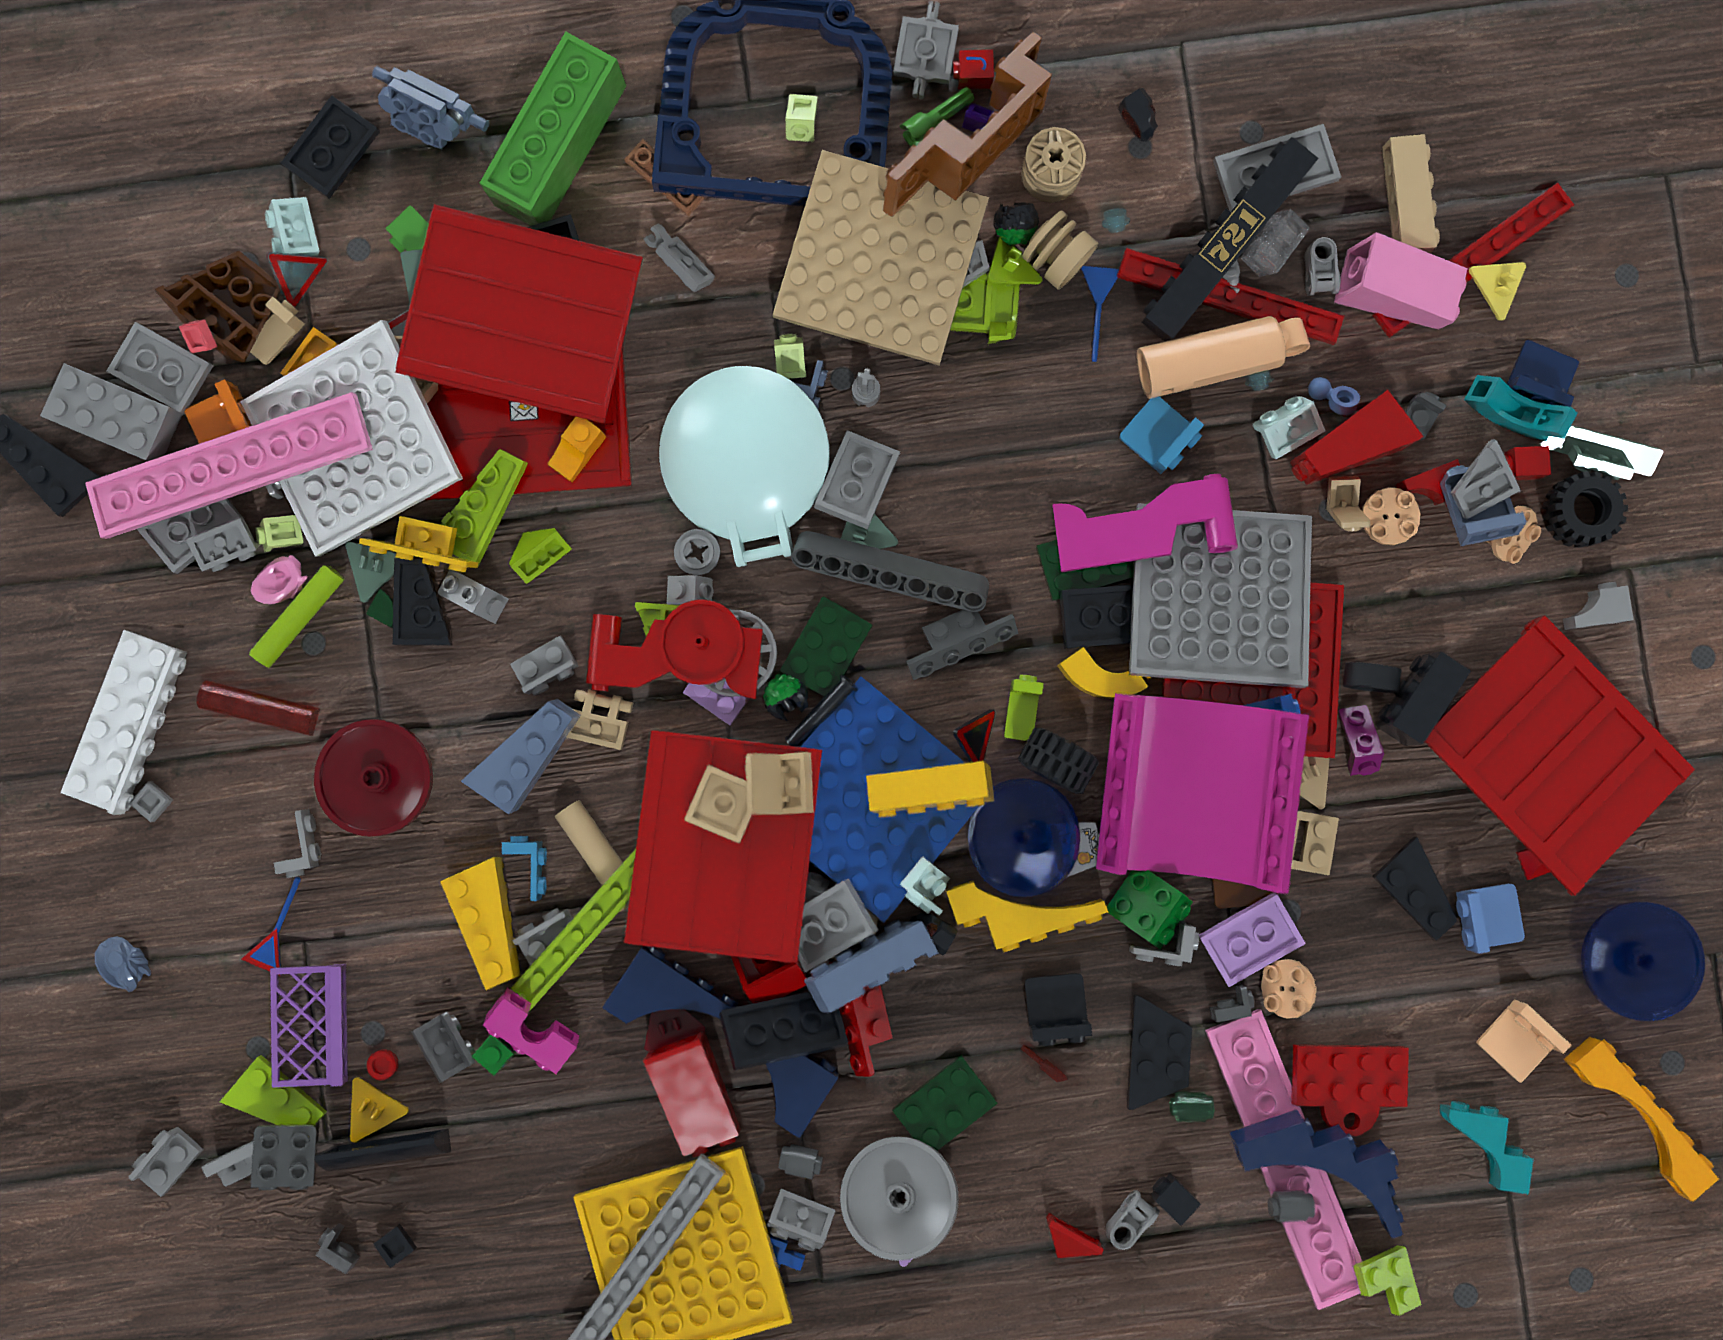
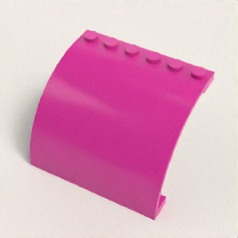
[1096,694,1309,894]

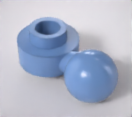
[1308,377,1360,415]

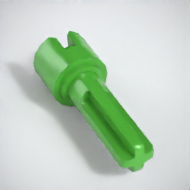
[900,87,974,146]

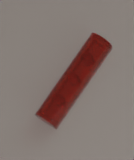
[196,680,320,736]

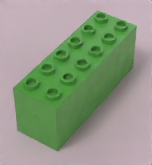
[479,32,626,226]

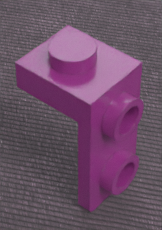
[1338,705,1384,776]

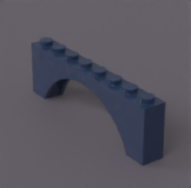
[602,946,839,1138]

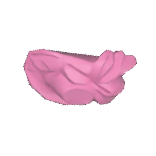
[251,555,308,604]

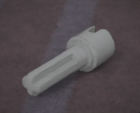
[852,368,880,408]

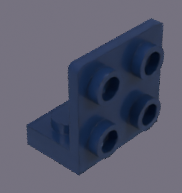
[1507,340,1579,407]

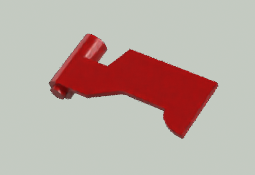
[586,614,763,699]

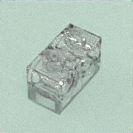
[1240,209,1310,277]

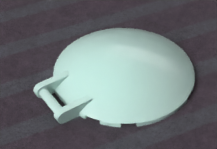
[659,366,830,567]

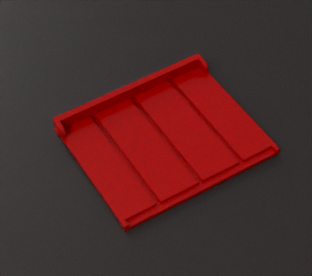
[1424,615,1695,896]

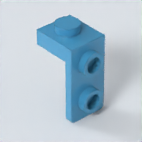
[502,836,547,901]

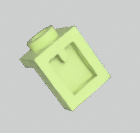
[786,94,818,142]
[774,334,806,379]
[256,515,303,552]

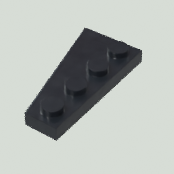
[0,414,102,517]

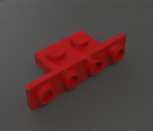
[830,960,893,1077]

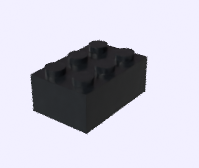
[1376,651,1471,746]

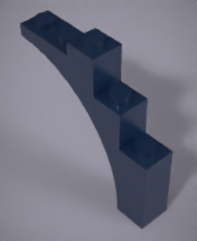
[1229,1110,1404,1239]

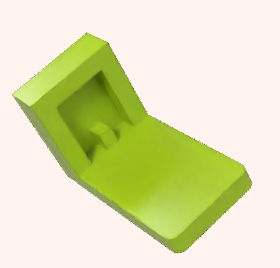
[1004,675,1043,741]

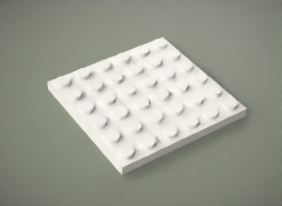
[240,320,463,557]

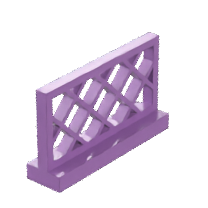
[270,964,348,1088]

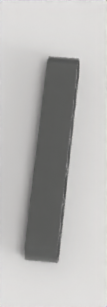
[791,531,989,612]

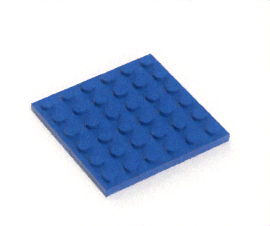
[801,676,995,923]

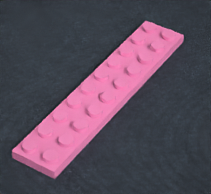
[85,392,373,539]
[1205,1009,1362,1310]

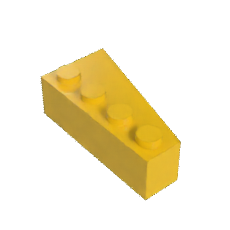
[866,761,994,818]
[440,857,521,990]

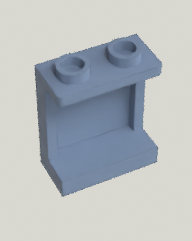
[1440,465,1527,546]

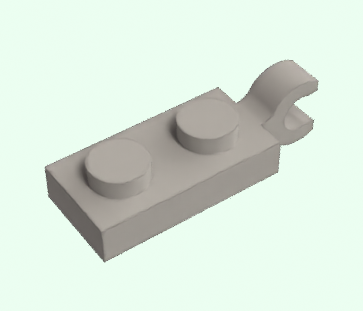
[644,224,715,292]

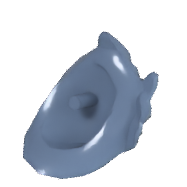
[94,936,151,992]

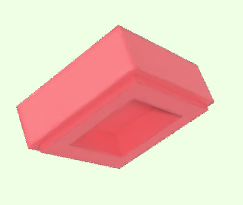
[179,319,217,354]

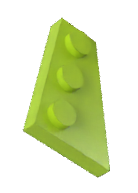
[220,1055,327,1126]

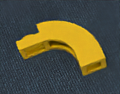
[1057,647,1151,699]

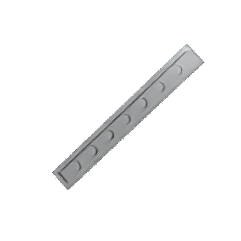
[568,1154,725,1340]

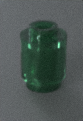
[1169,1092,1214,1122]

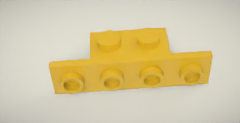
[359,516,479,572]

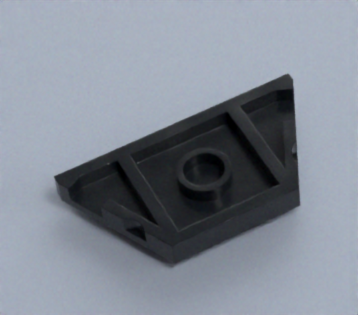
[1127,995,1192,1110]

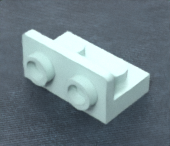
[265,197,319,264]
[1253,396,1325,459]
[900,857,950,915]

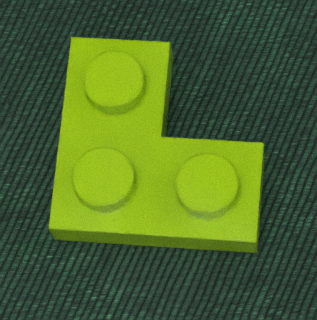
[1353,1245,1421,1316]

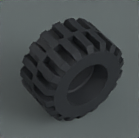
[1542,471,1628,548]
[1018,728,1099,794]

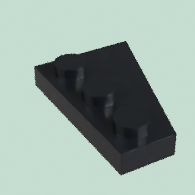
[392,558,453,646]
[1372,837,1458,941]

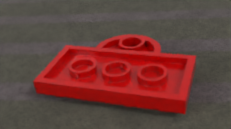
[1292,1044,1409,1136]

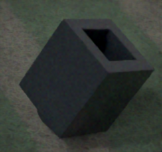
[1151,1173,1201,1226]

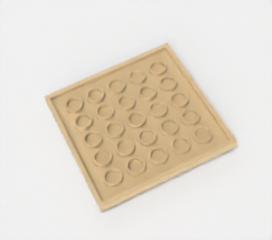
[772,150,989,366]

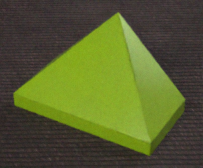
[509,528,572,584]

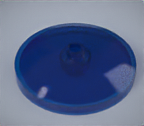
[968,778,1080,897]
[1581,902,1705,1021]

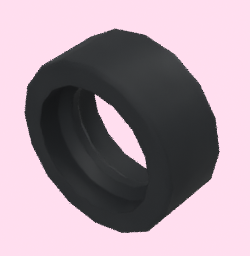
[1343,662,1401,693]

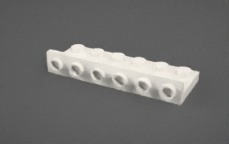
[60,630,187,815]

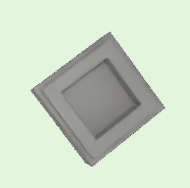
[129,781,173,822]

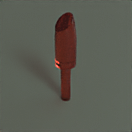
[1021,1045,1068,1083]

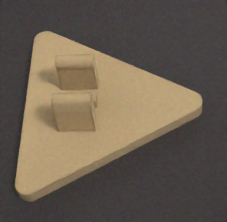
[1300,757,1330,809]

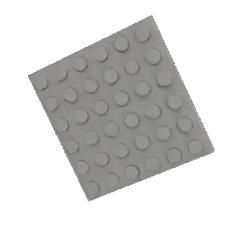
[1129,503,1312,688]

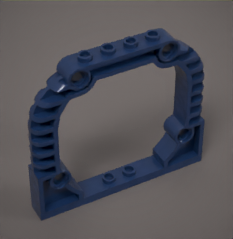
[652,0,892,206]

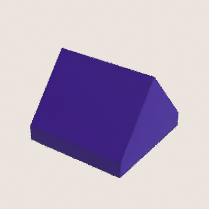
[962,103,995,132]

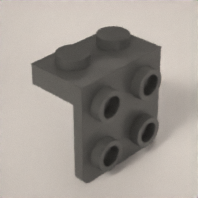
[251,1125,317,1190]

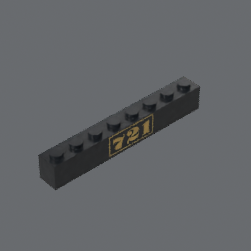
[1141,137,1319,341]

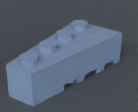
[461,699,581,814]
[804,919,938,1013]

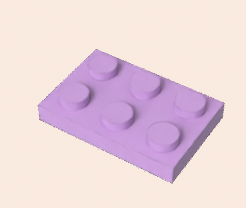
[1199,892,1306,987]

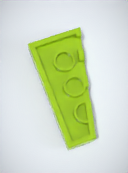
[441,449,528,566]

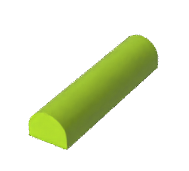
[249,565,345,668]

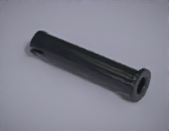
[785,674,858,747]

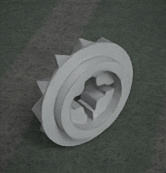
[674,529,720,576]

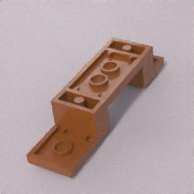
[883,32,1052,217]

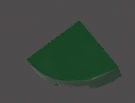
[366,589,393,628]

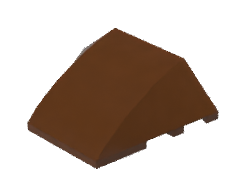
[155,251,282,363]

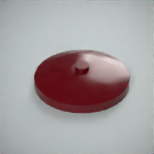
[314,719,433,837]

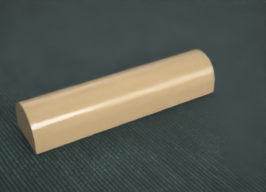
[555,800,629,912]

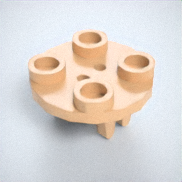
[1362,487,1421,546]
[1487,506,1541,564]
[1261,959,1317,1019]

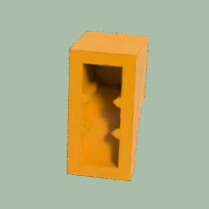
[547,417,606,482]

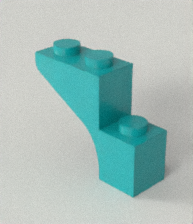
[1440,1101,1533,1195]

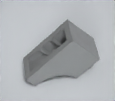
[1563,582,1634,630]

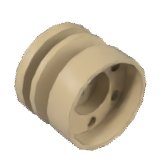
[1021,127,1086,203]
[1022,210,1099,290]

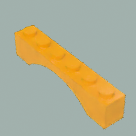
[1564,1037,1719,1202]

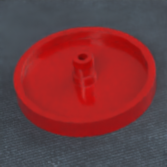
[659,600,745,685]

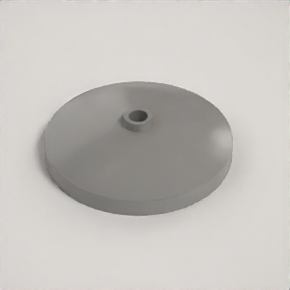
[840,1137,959,1261]

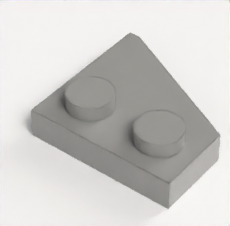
[1451,439,1521,519]

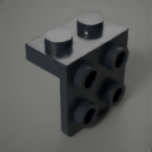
[1025,973,1093,1046]

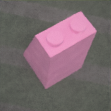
[1334,232,1468,329]

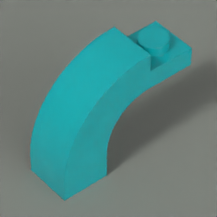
[1464,375,1578,441]

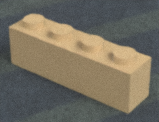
[1382,134,1440,253]

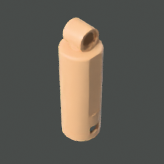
[1137,316,1310,399]

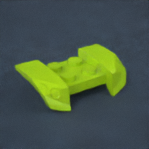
[950,273,1020,344]

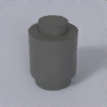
[778,1144,823,1180]
[1268,1190,1315,1222]

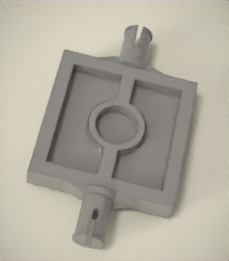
[893,1,959,99]

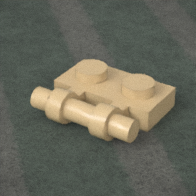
[566,689,633,750]

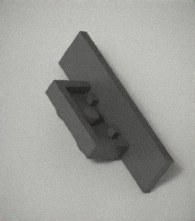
[906,610,1018,680]

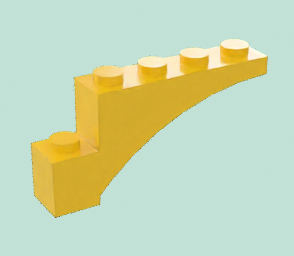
[945,880,1108,952]

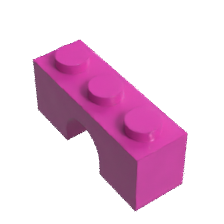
[483,987,579,1074]

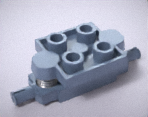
[372,66,489,150]

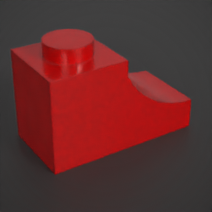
[1396,459,1460,507]

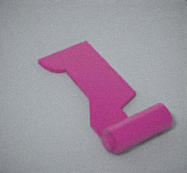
[1053,474,1238,572]

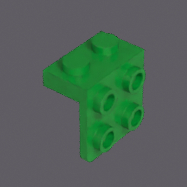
[1107,870,1193,949]

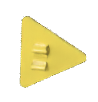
[1469,262,1526,321]

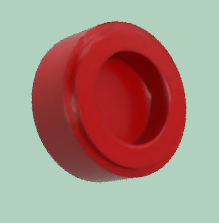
[367,1049,398,1080]

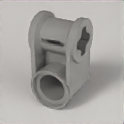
[1304,237,1340,296]
[1105,1190,1160,1250]

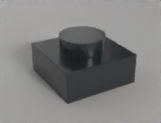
[373,1224,417,1268]

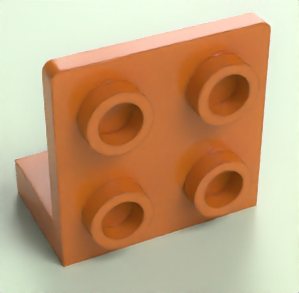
[184,379,252,444]

